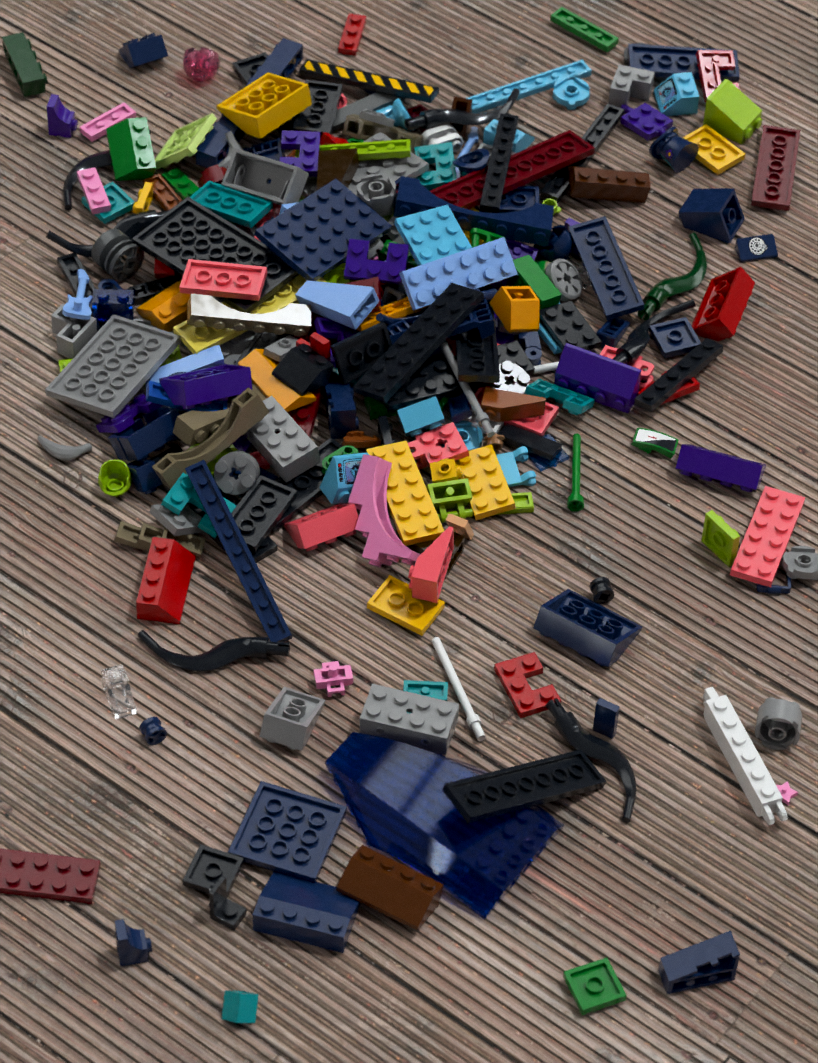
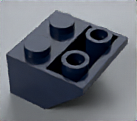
[118,33,168,68]

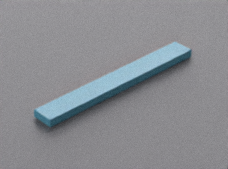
[466,59,592,113]

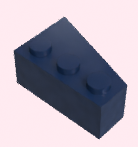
[323,379,359,439]
[658,930,740,994]

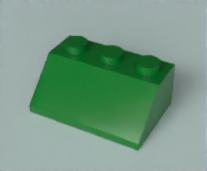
[106,117,156,181]

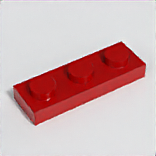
[338,13,366,56]

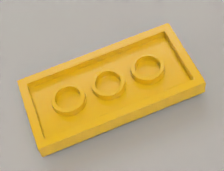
[455,444,516,520]

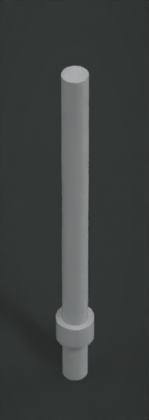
[440,342,495,437]

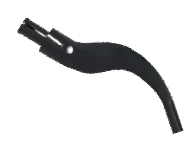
[404,88,520,131]
[63,129,151,211]
[46,209,171,258]
[613,299,696,365]
[138,630,290,671]
[546,698,636,823]

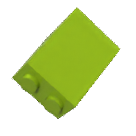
[703,79,763,145]

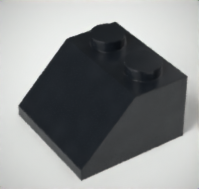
[272,343,334,396]

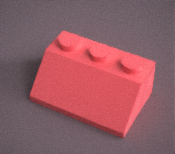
[284,503,359,551]

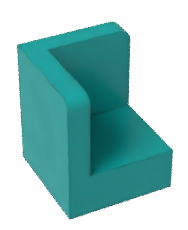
[222,990,259,1023]

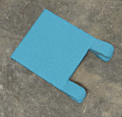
[496,446,536,487]

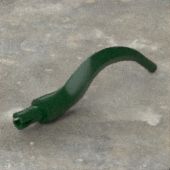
[638,233,707,320]

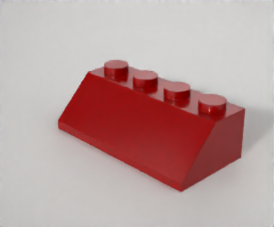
[692,267,755,341]
[136,537,196,624]

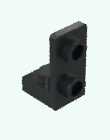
[208,876,247,931]

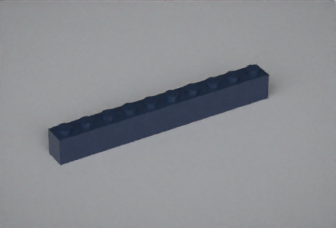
[194,38,303,168]

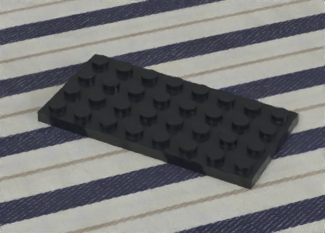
[132,197,299,313]

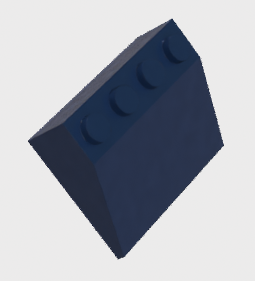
[533,589,642,667]
[253,871,361,953]

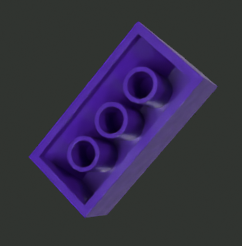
[554,343,641,413]
[159,364,252,409]
[676,444,766,492]

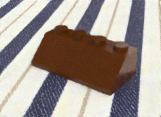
[568,166,651,203]
[336,845,444,931]

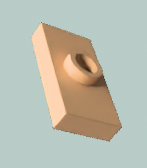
[446,514,474,540]

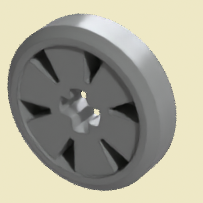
[545,259,582,302]

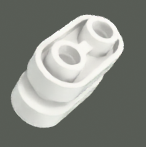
[421,124,464,152]

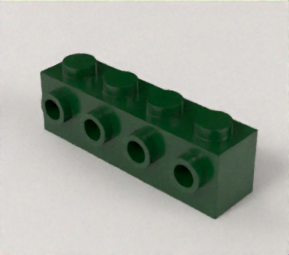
[2,32,48,97]

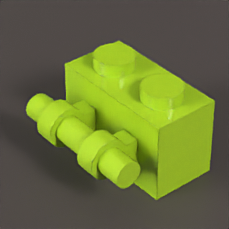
[426,478,473,524]

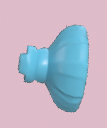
[386,98,415,131]

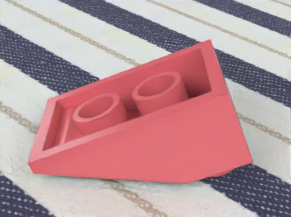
[408,526,454,603]

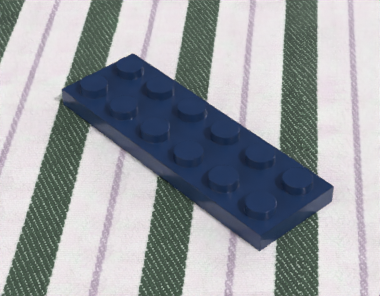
[627,44,740,82]
[568,216,644,320]

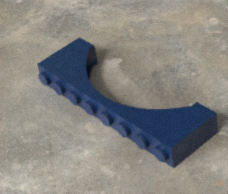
[394,176,554,247]

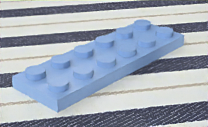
[399,237,517,311]

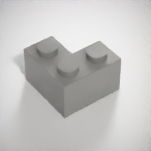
[609,65,655,107]
[51,304,97,359]

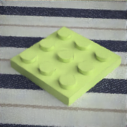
[155,113,217,170]

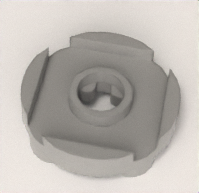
[782,546,818,580]

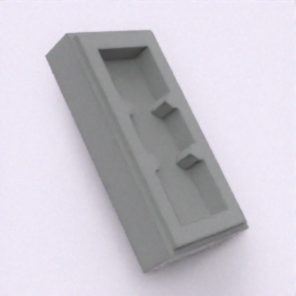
[264,335,298,362]

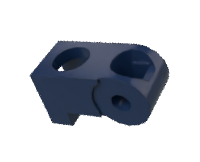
[517,331,542,366]

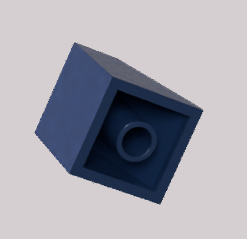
[678,188,745,243]

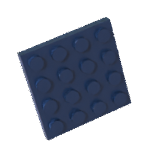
[228,781,347,883]

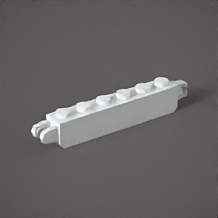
[703,687,788,825]

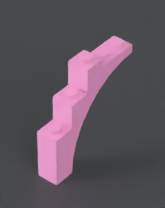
[348,454,421,568]

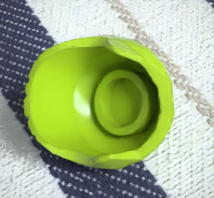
[98,459,132,497]

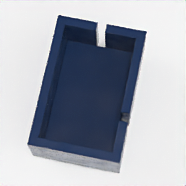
[108,407,180,462]

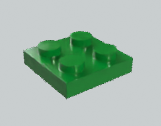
[563,957,627,1015]

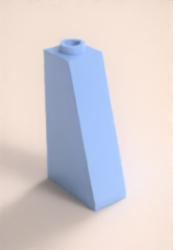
[295,280,379,330]
[145,345,224,386]

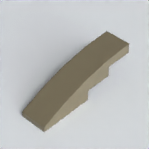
[114,521,206,557]

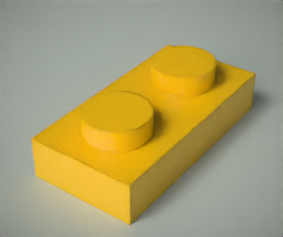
[133,182,153,214]

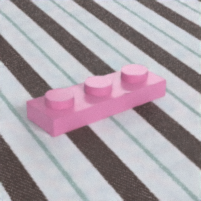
[80,103,136,142]
[77,167,111,215]

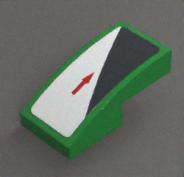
[631,428,679,459]

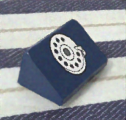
[735,234,778,262]

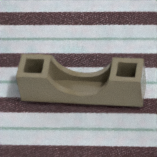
[342,114,423,154]

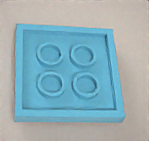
[394,205,472,266]

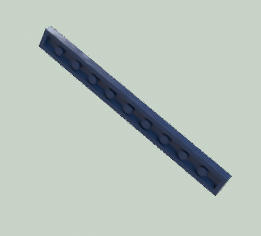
[185,460,292,642]

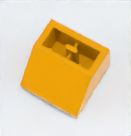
[490,286,540,332]

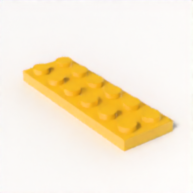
[366,440,444,546]

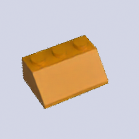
[136,279,191,332]

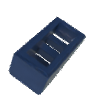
[596,317,630,348]

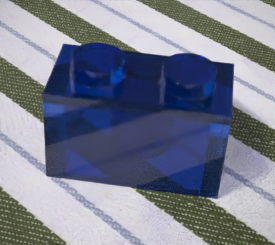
[92,289,136,321]

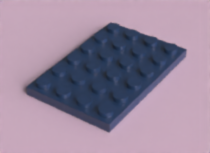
[254,179,392,281]

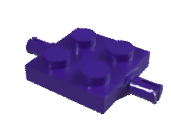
[620,103,673,141]

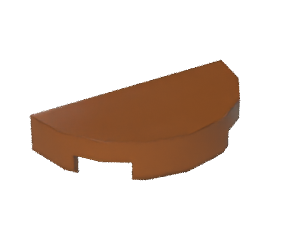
[342,431,381,448]

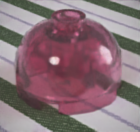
[183,47,220,82]

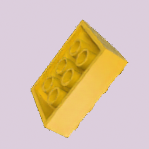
[216,73,312,138]

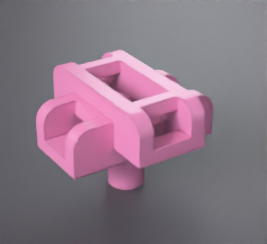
[313,661,353,697]

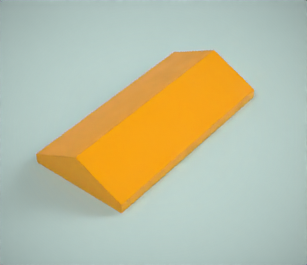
[238,349,316,412]

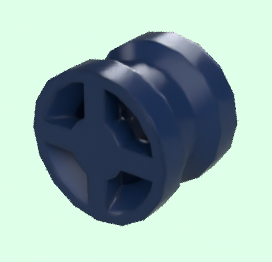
[139,717,167,745]

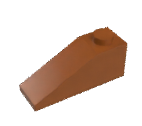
[481,387,546,422]

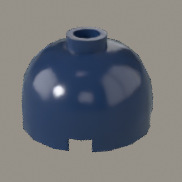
[534,225,573,262]

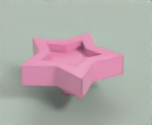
[776,781,798,806]

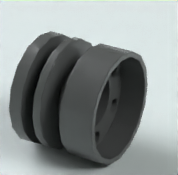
[91,228,144,281]

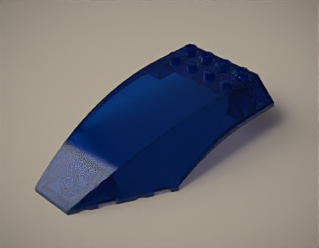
[325,732,564,920]

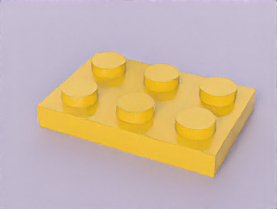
[683,124,745,175]
[367,575,445,636]

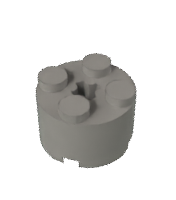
[357,174,396,217]
[214,450,260,495]
[755,697,802,750]

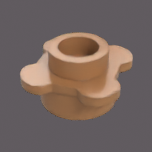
[483,433,505,451]

